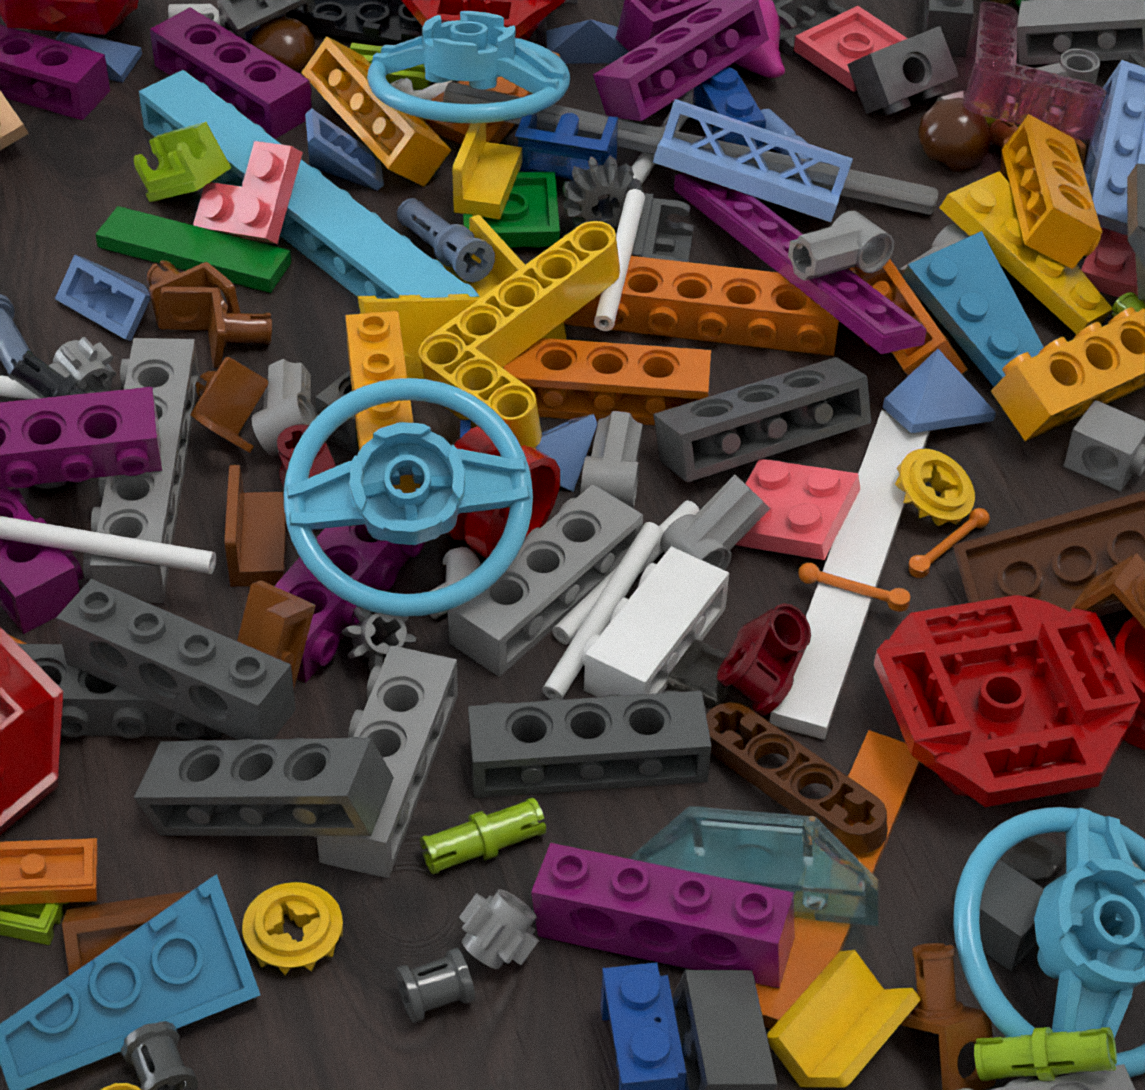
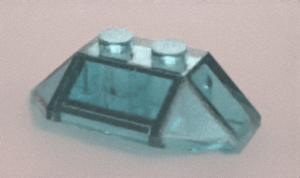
[629,806,879,926]

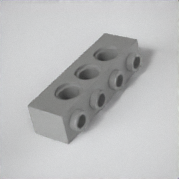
[448,484,643,677]
[313,645,458,879]

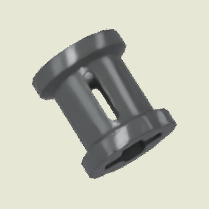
[395,948,475,1023]
[121,1021,198,1090]

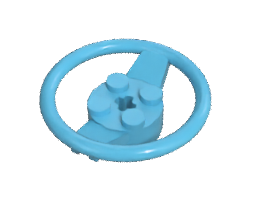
[367,11,570,123]
[283,378,533,617]
[953,807,1145,1077]

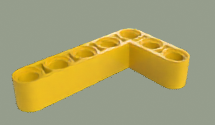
[418,221,620,448]

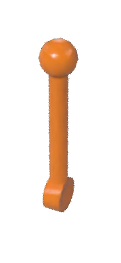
[908,508,990,578]
[798,563,911,612]

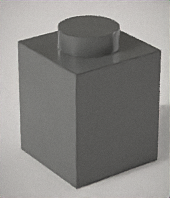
[950,859,1044,972]

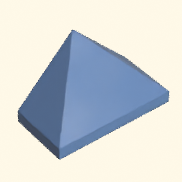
[546,19,629,64]
[55,32,142,83]
[305,108,384,191]
[55,255,151,341]
[882,349,996,433]
[536,414,598,492]

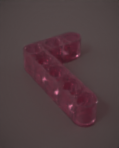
[962,1,1107,140]

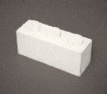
[581,546,729,697]

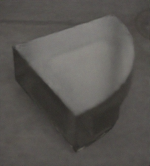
[1000,835,1066,885]

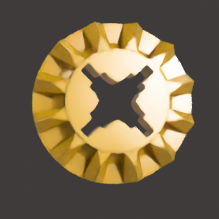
[895,449,975,526]
[242,882,343,975]

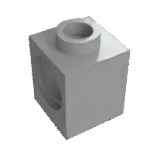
[1064,400,1145,492]

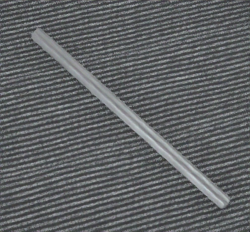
[443,82,938,215]

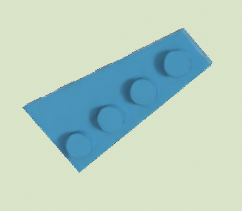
[902,231,1044,387]
[0,874,261,1090]

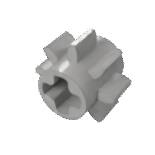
[49,337,116,393]
[341,607,417,671]
[459,889,539,969]

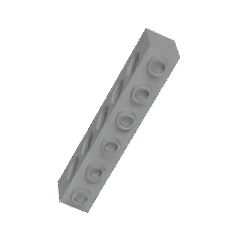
[83,338,200,603]

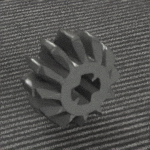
[563,155,643,233]

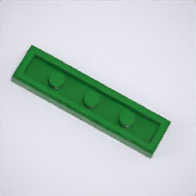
[95,206,291,293]

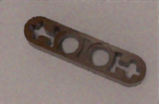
[706,702,888,854]

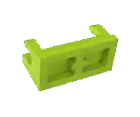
[134,121,231,202]

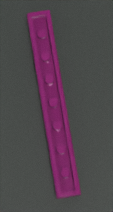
[674,173,926,354]

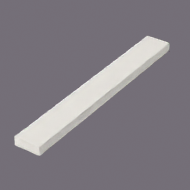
[770,410,930,740]

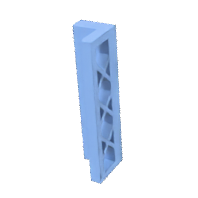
[1084,60,1145,235]
[653,99,853,222]

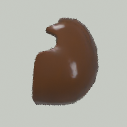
[250,16,317,72]
[918,98,991,172]

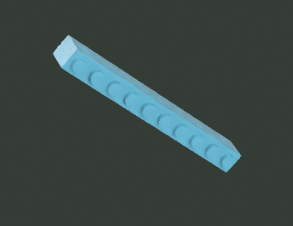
[139,70,479,299]

